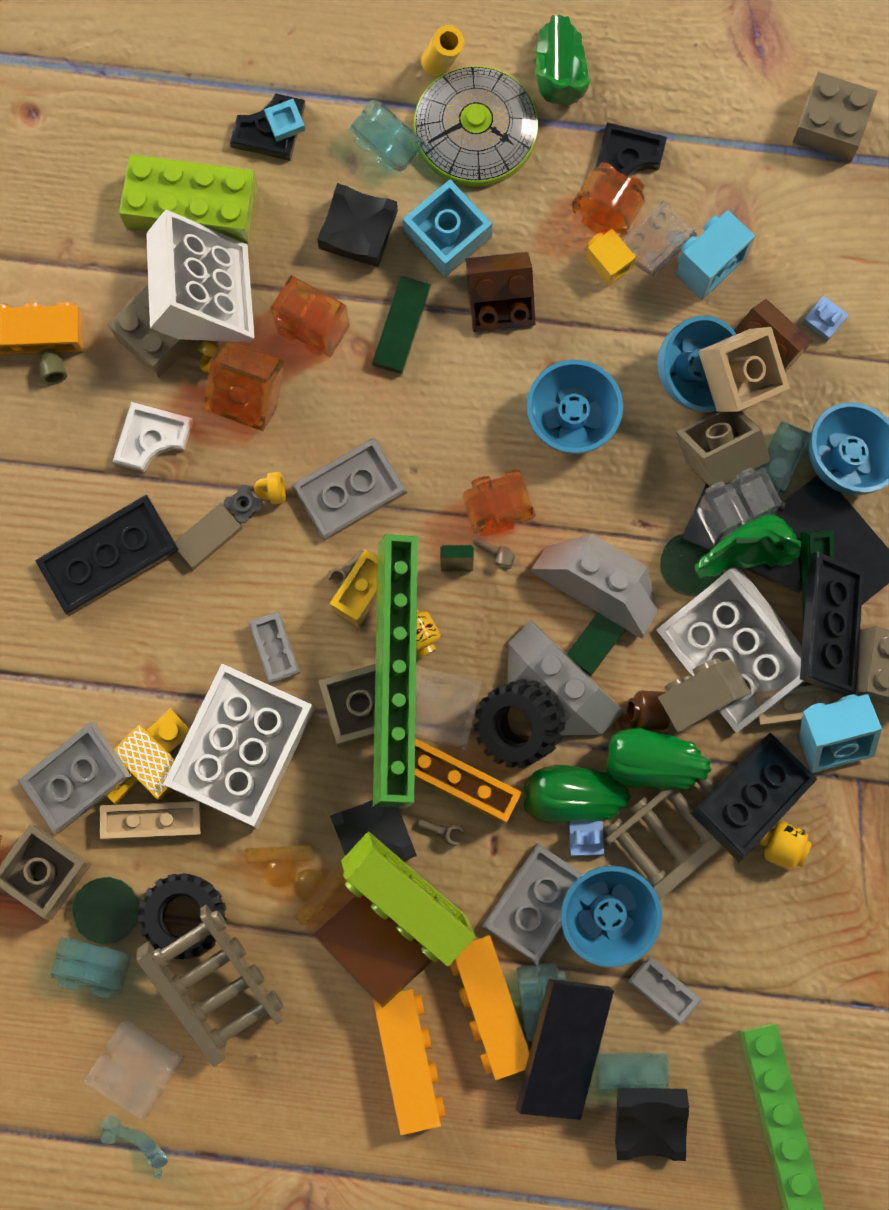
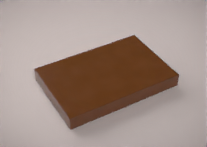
[314,895,432,1008]

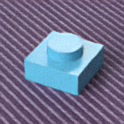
[264,99,305,142]

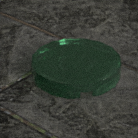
[660,534,724,596]
[72,877,140,944]

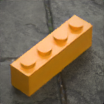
[0,302,84,355]
[415,738,522,825]
[450,935,530,1080]
[373,989,446,1135]

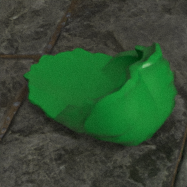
[535,14,591,105]
[694,515,801,578]
[606,728,712,790]
[523,765,631,824]

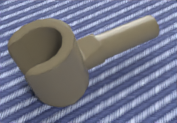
[473,536,515,569]
[327,550,363,588]
[418,819,465,845]

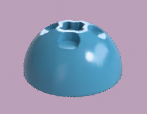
[657,315,737,412]
[527,360,623,454]
[808,402,889,495]
[561,866,662,967]

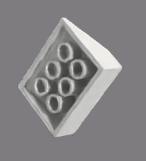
[146,209,255,342]
[656,567,806,733]
[163,664,315,829]

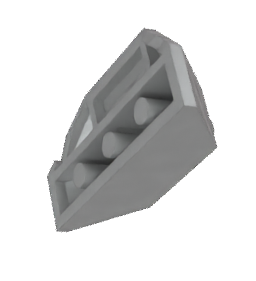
[530,534,658,639]
[507,620,625,735]

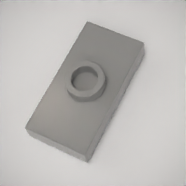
[248,611,301,684]
[627,955,702,1026]

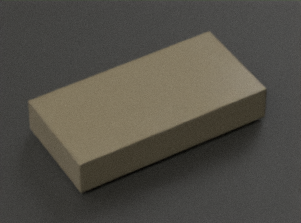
[175,503,243,570]

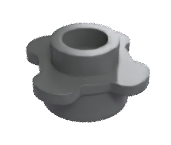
[224,485,263,523]

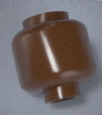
[626,690,672,734]

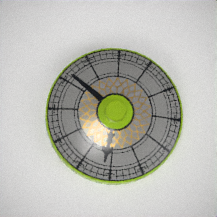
[414,66,538,187]

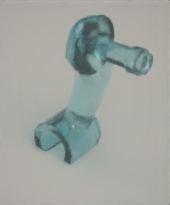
[100,1116,168,1179]

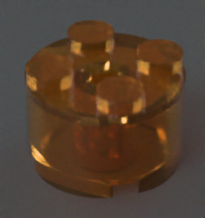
[571,162,645,238]
[462,469,536,536]

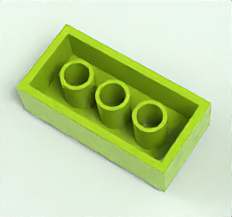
[119,154,258,243]
[341,831,476,967]

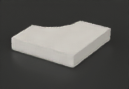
[113,402,194,472]

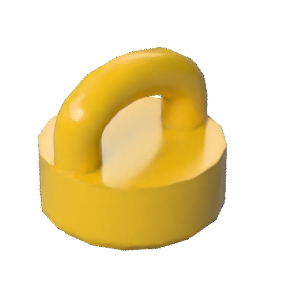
[197,340,230,372]
[254,472,286,505]

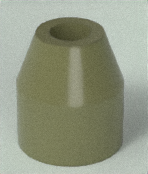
[38,349,67,385]

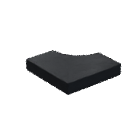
[230,93,306,161]
[592,122,667,190]

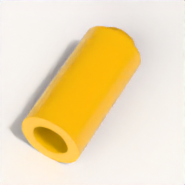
[421,25,464,76]

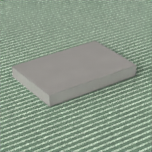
[291,438,407,541]
[18,722,131,834]
[482,844,583,965]

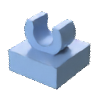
[802,296,849,341]
[569,821,604,856]

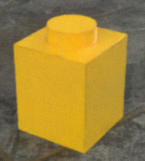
[585,229,636,286]

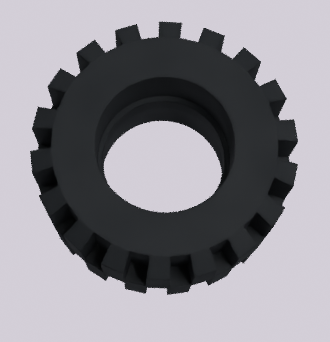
[474,679,565,768]
[138,873,227,959]

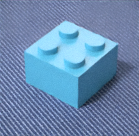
[403,179,492,277]
[675,210,755,300]
[798,694,882,773]

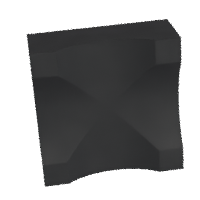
[317,183,398,267]
[330,800,417,861]
[615,1088,689,1161]

